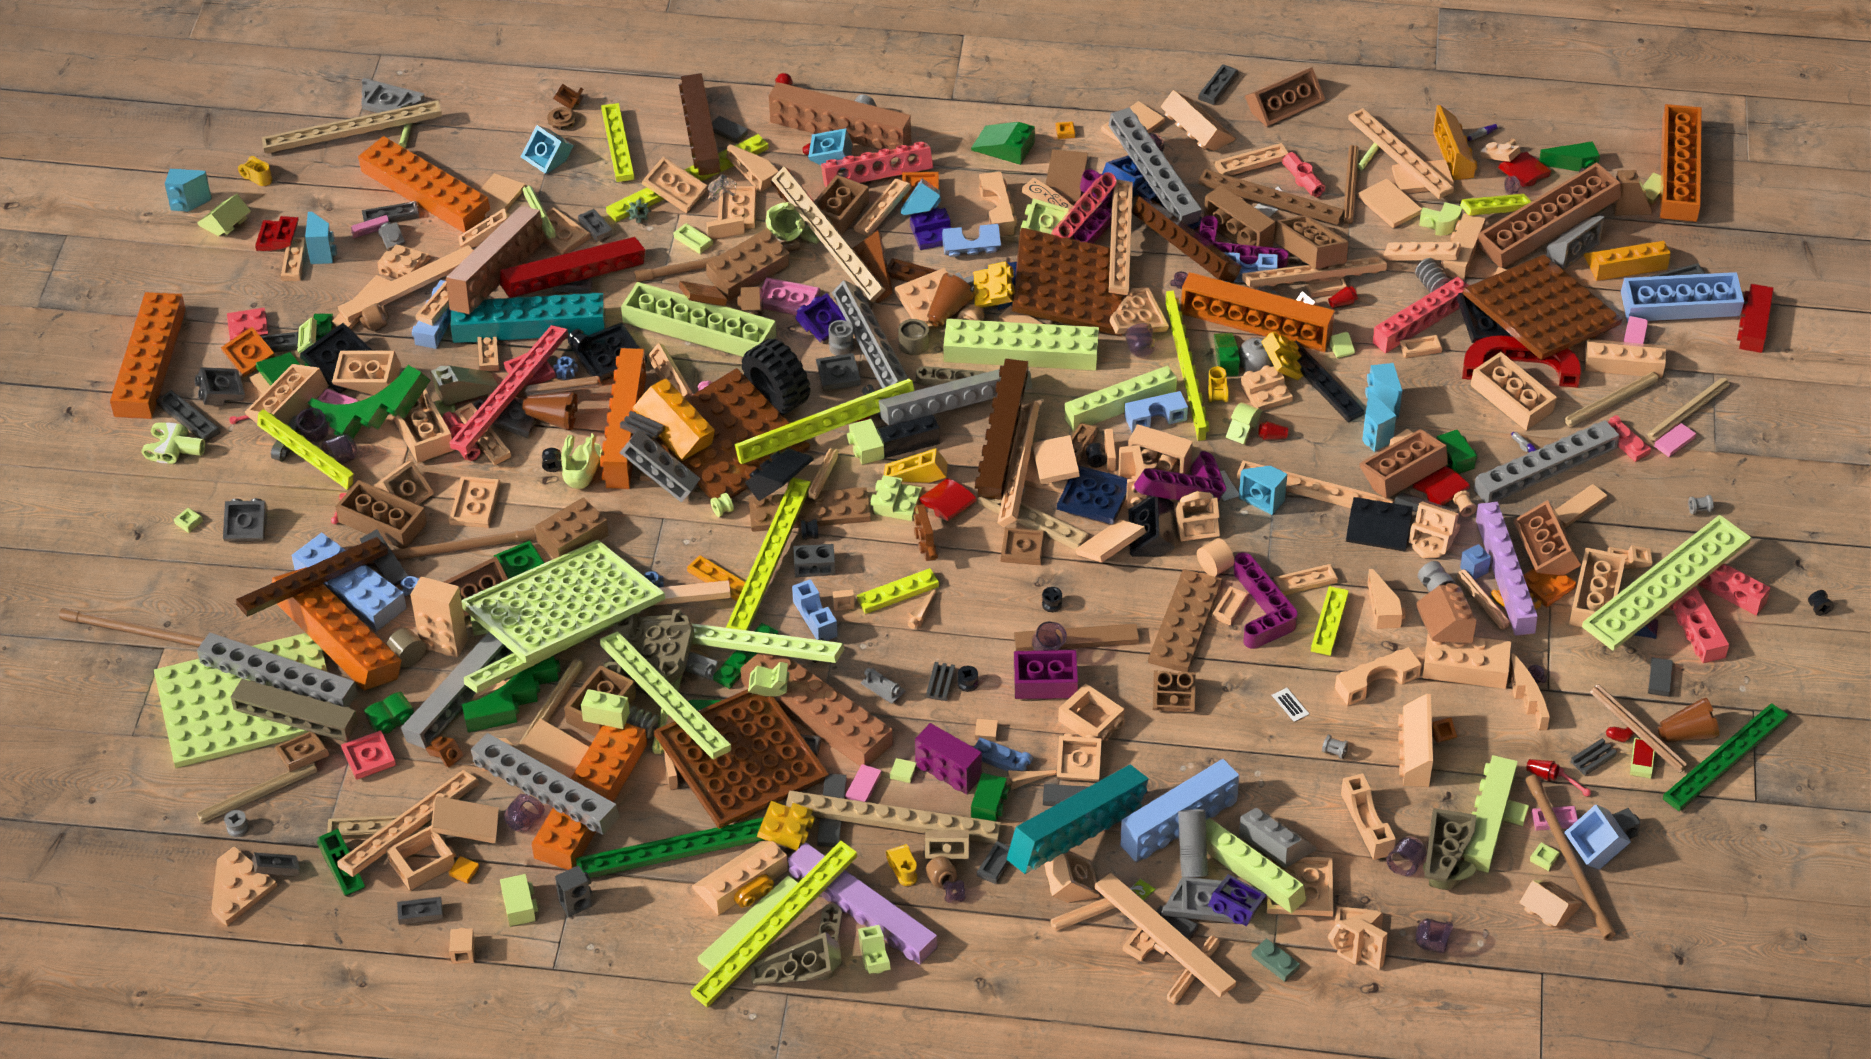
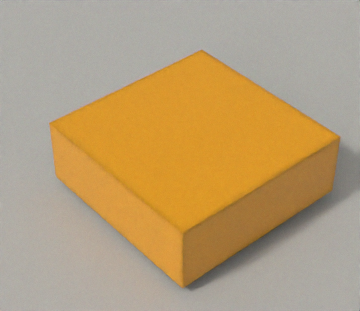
[1055,121,1075,139]
[449,856,479,884]

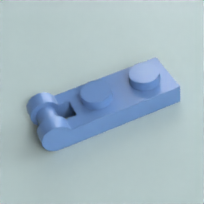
[974,737,1033,771]

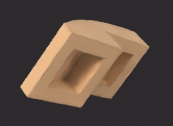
[1607,545,1652,569]

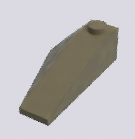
[1424,808,1476,881]
[750,932,842,985]

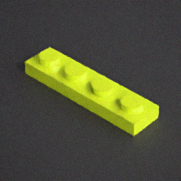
[1460,194,1531,216]
[857,568,939,614]
[1311,586,1349,656]

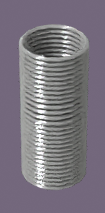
[1178,809,1209,877]

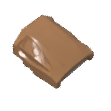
[1153,670,1196,712]

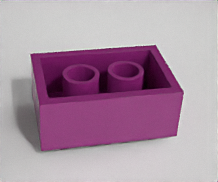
[1014,650,1078,699]
[915,723,982,795]

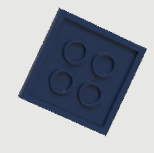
[1057,465,1129,525]

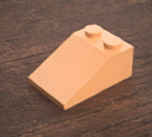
[332,351,401,395]

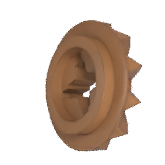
[547,107,576,129]

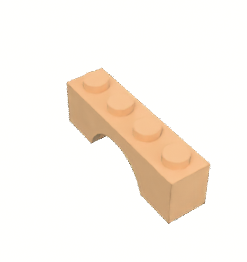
[979,171,1017,236]
[1335,647,1421,706]
[1341,773,1396,860]

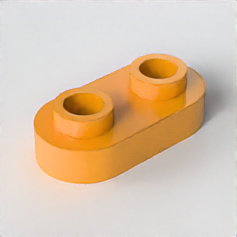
[734,874,774,908]

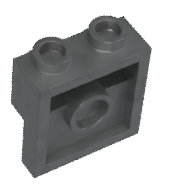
[195,367,245,406]
[223,498,268,541]

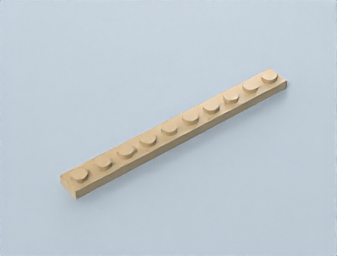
[262,100,442,154]
[772,167,886,303]
[786,791,1001,844]

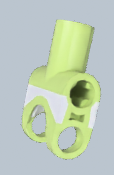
[142,422,205,464]

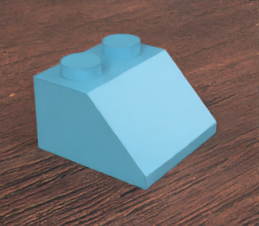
[521,125,574,174]
[808,128,853,170]
[164,169,212,212]
[901,178,941,215]
[305,211,337,264]
[1365,363,1402,418]
[1362,392,1396,452]
[1239,466,1287,515]

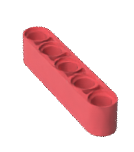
[1051,172,1116,238]

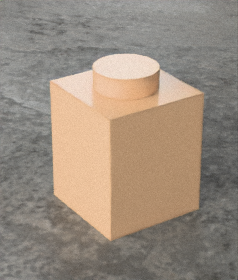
[449,928,475,964]

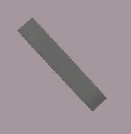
[271,416,306,462]

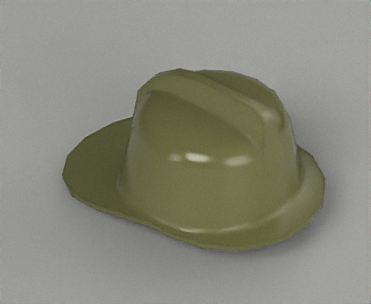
[1423,860,1476,890]

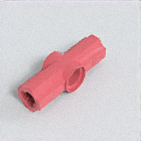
[1282,152,1325,198]
[442,411,480,462]

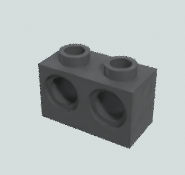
[793,544,835,577]
[555,865,593,917]

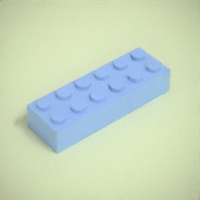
[1621,272,1744,322]
[291,532,407,632]
[1120,759,1239,863]

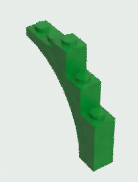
[307,365,431,441]
[462,655,561,733]

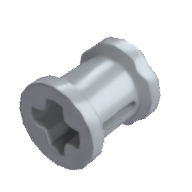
[1688,495,1713,514]
[1322,734,1349,759]

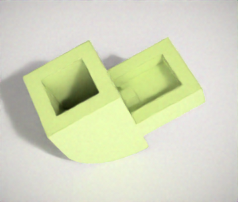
[1419,202,1462,236]
[1226,402,1262,445]
[748,662,790,696]
[858,925,891,974]

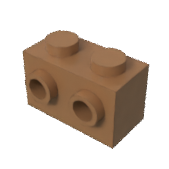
[738,287,764,316]

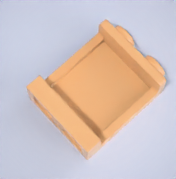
[1118,445,1147,509]

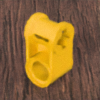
[238,156,273,186]
[1208,366,1228,402]
[886,844,917,886]

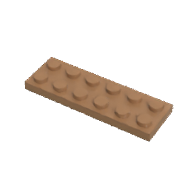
[749,487,871,532]
[1148,569,1222,672]

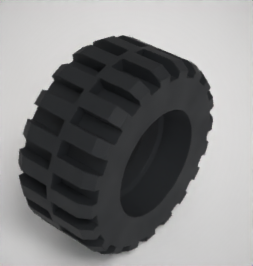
[741,339,811,415]

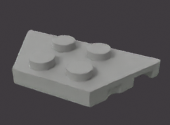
[362,78,425,113]
[1161,877,1234,923]

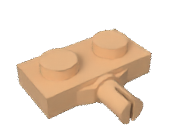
[1480,139,1521,162]
[1123,927,1167,961]

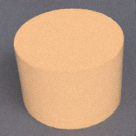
[1197,538,1235,577]

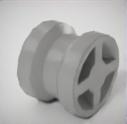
[224,810,248,837]

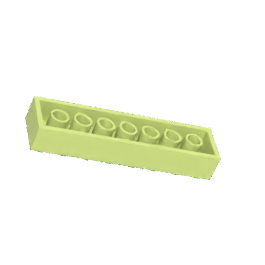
[621,282,776,357]
[943,319,1099,370]

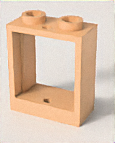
[1059,684,1125,742]
[386,825,456,891]

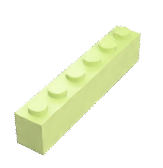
[1064,366,1177,432]
[1461,755,1518,873]
[1205,818,1307,914]

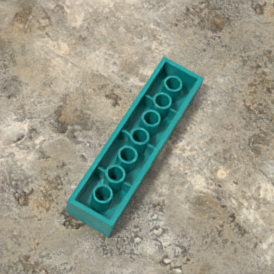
[451,293,605,343]
[1007,764,1149,874]

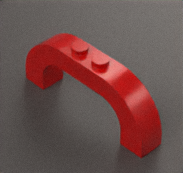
[1462,336,1581,388]

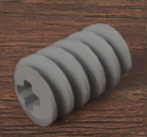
[1415,258,1450,293]
[626,704,659,739]

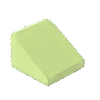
[1330,332,1355,358]

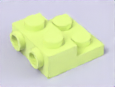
[1020,198,1069,234]
[871,475,922,521]

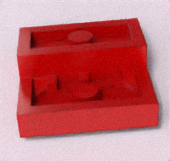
[1498,151,1552,187]
[255,216,299,251]
[1413,466,1470,506]
[919,478,977,521]

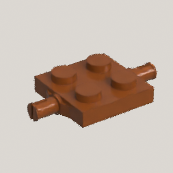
[913,504,938,561]

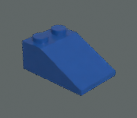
[1102,155,1146,197]

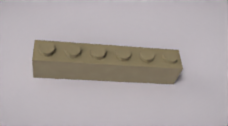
[230,679,358,742]

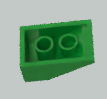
[971,122,1035,165]

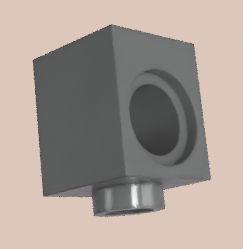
[1613,808,1641,839]

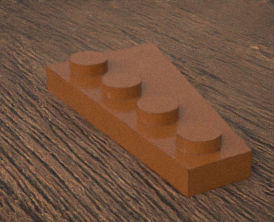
[852,230,893,303]

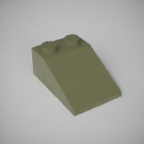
[431,365,499,406]

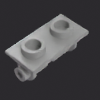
[685,652,718,680]
[860,667,906,704]

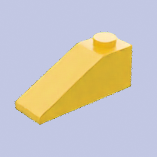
[884,448,948,483]

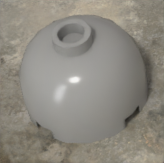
[1239,337,1274,372]

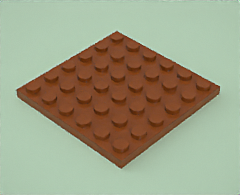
[1012,228,1126,336]
[1463,255,1623,360]
[649,368,810,499]
[654,689,829,829]

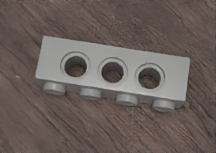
[620,429,700,502]

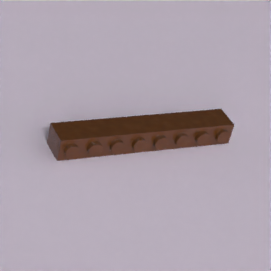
[678,73,721,176]
[1132,196,1242,283]
[975,358,1029,500]

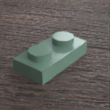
[1251,938,1300,982]

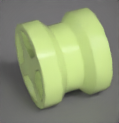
[710,493,734,517]

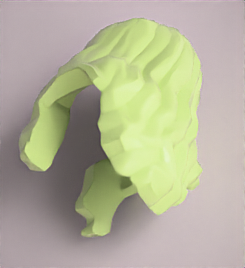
[766,202,806,242]
[561,433,603,489]

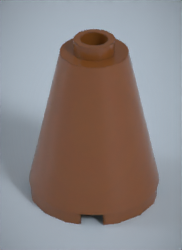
[927,273,975,327]
[522,392,578,431]
[1657,698,1720,742]

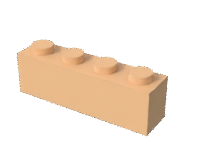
[1440,213,1486,280]

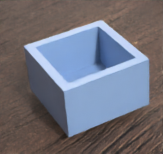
[1565,805,1631,870]

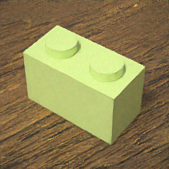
[847,419,884,465]
[581,689,630,729]
[500,874,538,927]

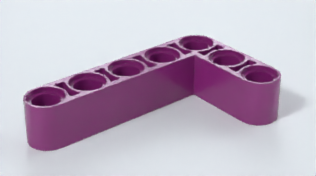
[1073,169,1113,244]
[1199,215,1288,269]
[1134,451,1226,502]
[1234,552,1297,649]

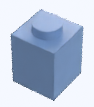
[1460,544,1491,580]

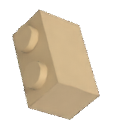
[925,830,969,859]

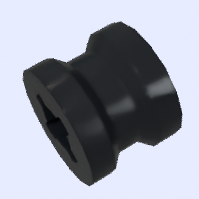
[568,329,592,353]
[1085,443,1107,468]
[542,448,562,472]
[801,519,819,540]
[1042,587,1062,613]
[1808,590,1834,616]
[958,665,978,692]

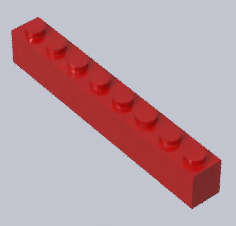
[500,237,645,298]

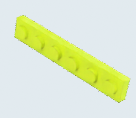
[601,103,634,182]
[257,409,354,490]

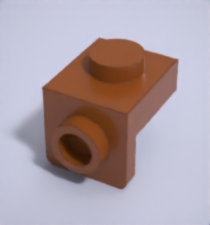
[553,84,584,109]
[426,736,463,767]

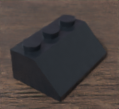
[876,415,940,458]
[745,448,814,501]
[1128,496,1176,557]
[1346,497,1413,552]

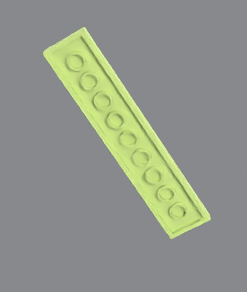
[1582,515,1751,651]

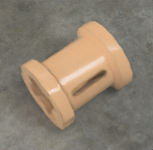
[1453,491,1477,517]

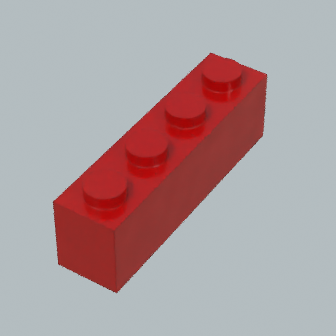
[1737,284,1774,353]

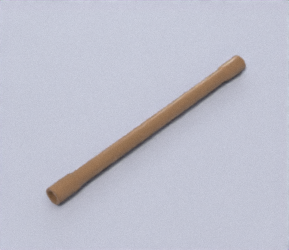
[634,239,800,282]
[365,528,536,565]
[59,608,205,647]
[1525,775,1616,940]

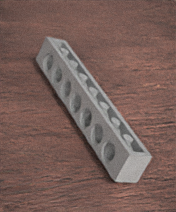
[1108,107,1201,225]
[832,280,908,389]
[1474,420,1619,503]
[197,632,357,707]
[471,733,620,835]

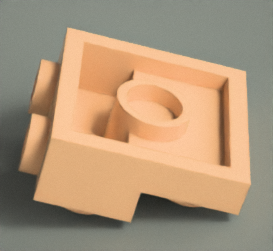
[378,244,430,279]
[1241,365,1293,411]
[1057,734,1102,782]

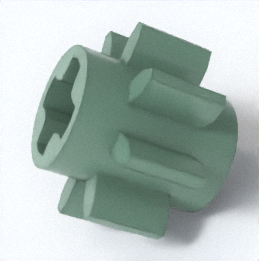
[626,200,651,223]

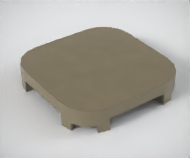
[604,609,694,687]

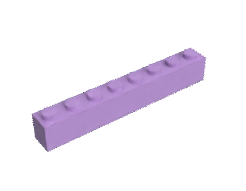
[1476,502,1538,636]
[788,842,937,965]

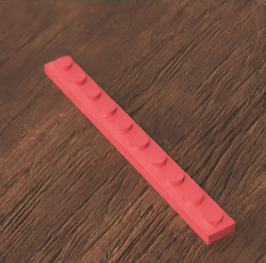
[449,325,569,453]

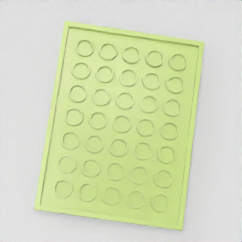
[461,540,665,663]
[154,633,327,768]

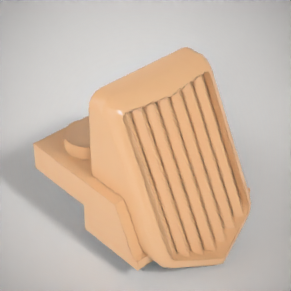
[1175,491,1220,542]
[1408,501,1460,558]
[1328,910,1388,970]

